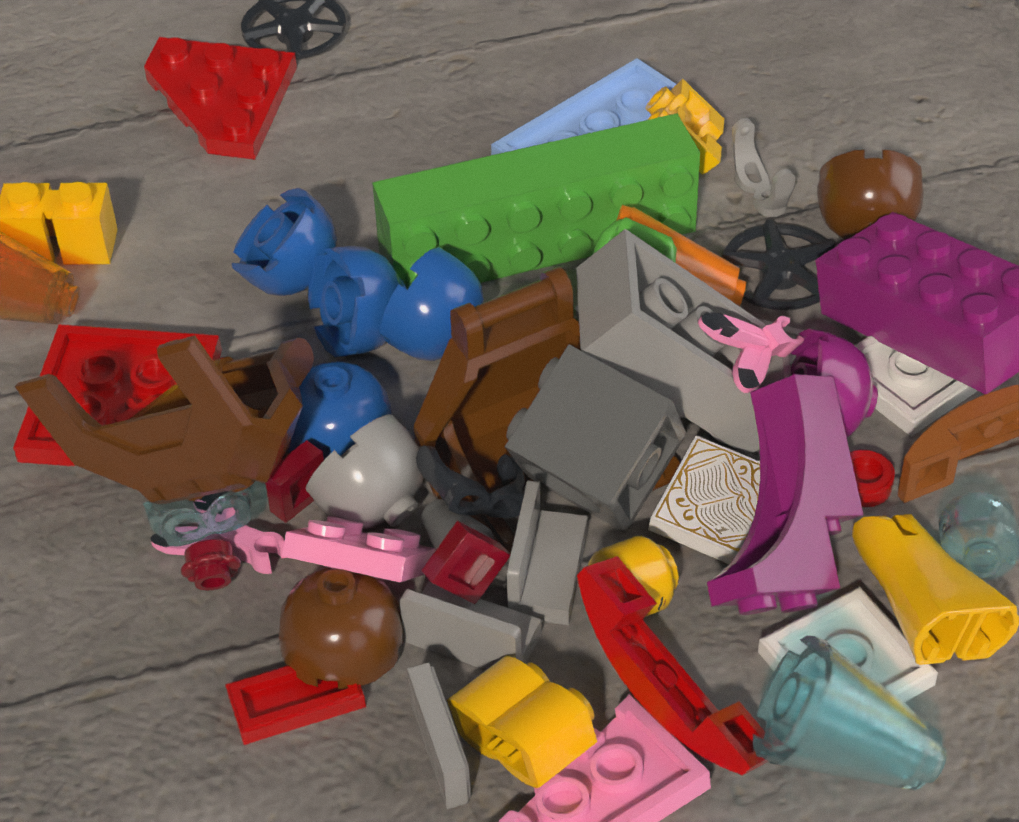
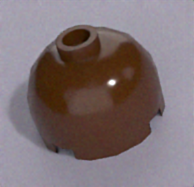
[817,149,924,240]
[279,567,403,689]

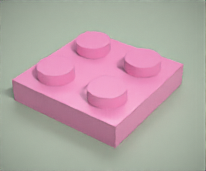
[282,516,435,582]

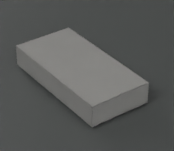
[407,663,471,809]

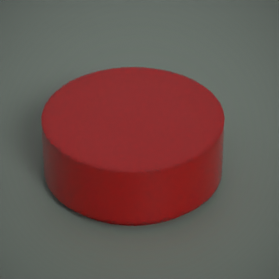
[850,450,895,507]

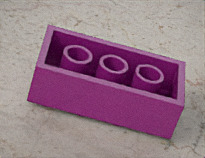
[815,212,1019,394]

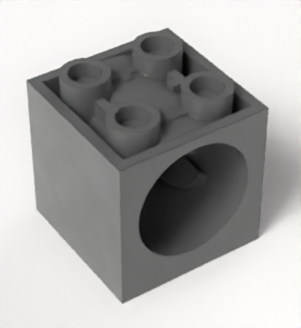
[505,345,687,534]

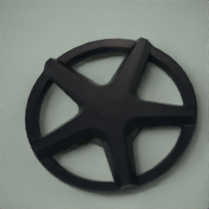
[241,0,346,59]
[722,219,835,311]

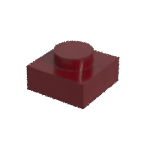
[265,440,324,523]
[421,520,511,604]

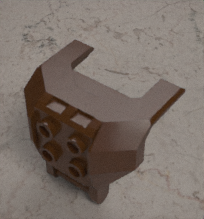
[414,267,680,554]
[15,336,314,505]

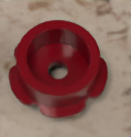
[181,539,241,591]

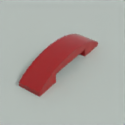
[577,556,781,776]

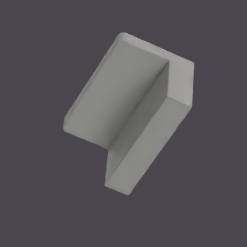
[507,480,587,625]
[400,582,542,670]

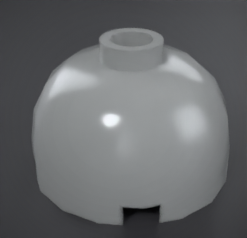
[306,414,423,529]

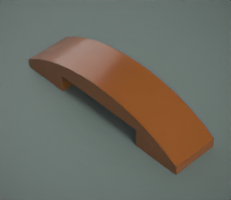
[897,384,1019,503]

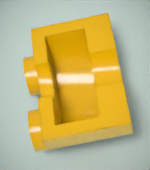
[645,79,724,175]

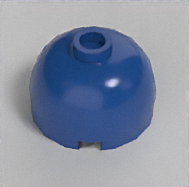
[232,188,337,296]
[308,246,407,357]
[380,247,483,361]
[286,362,392,460]

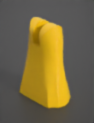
[852,514,1019,665]

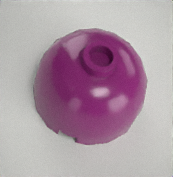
[790,328,878,438]

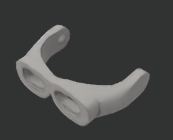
[732,118,795,217]

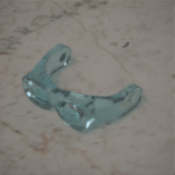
[143,486,253,546]

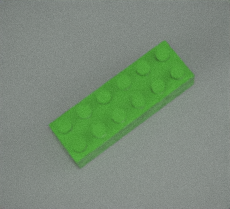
[372,113,700,289]

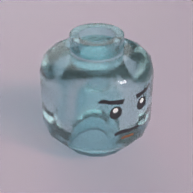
[938,491,1019,581]

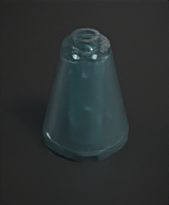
[753,635,947,791]

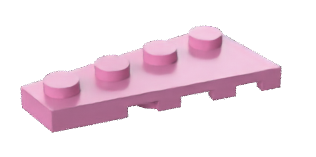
[498,694,711,822]

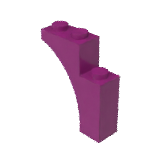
[707,374,863,615]

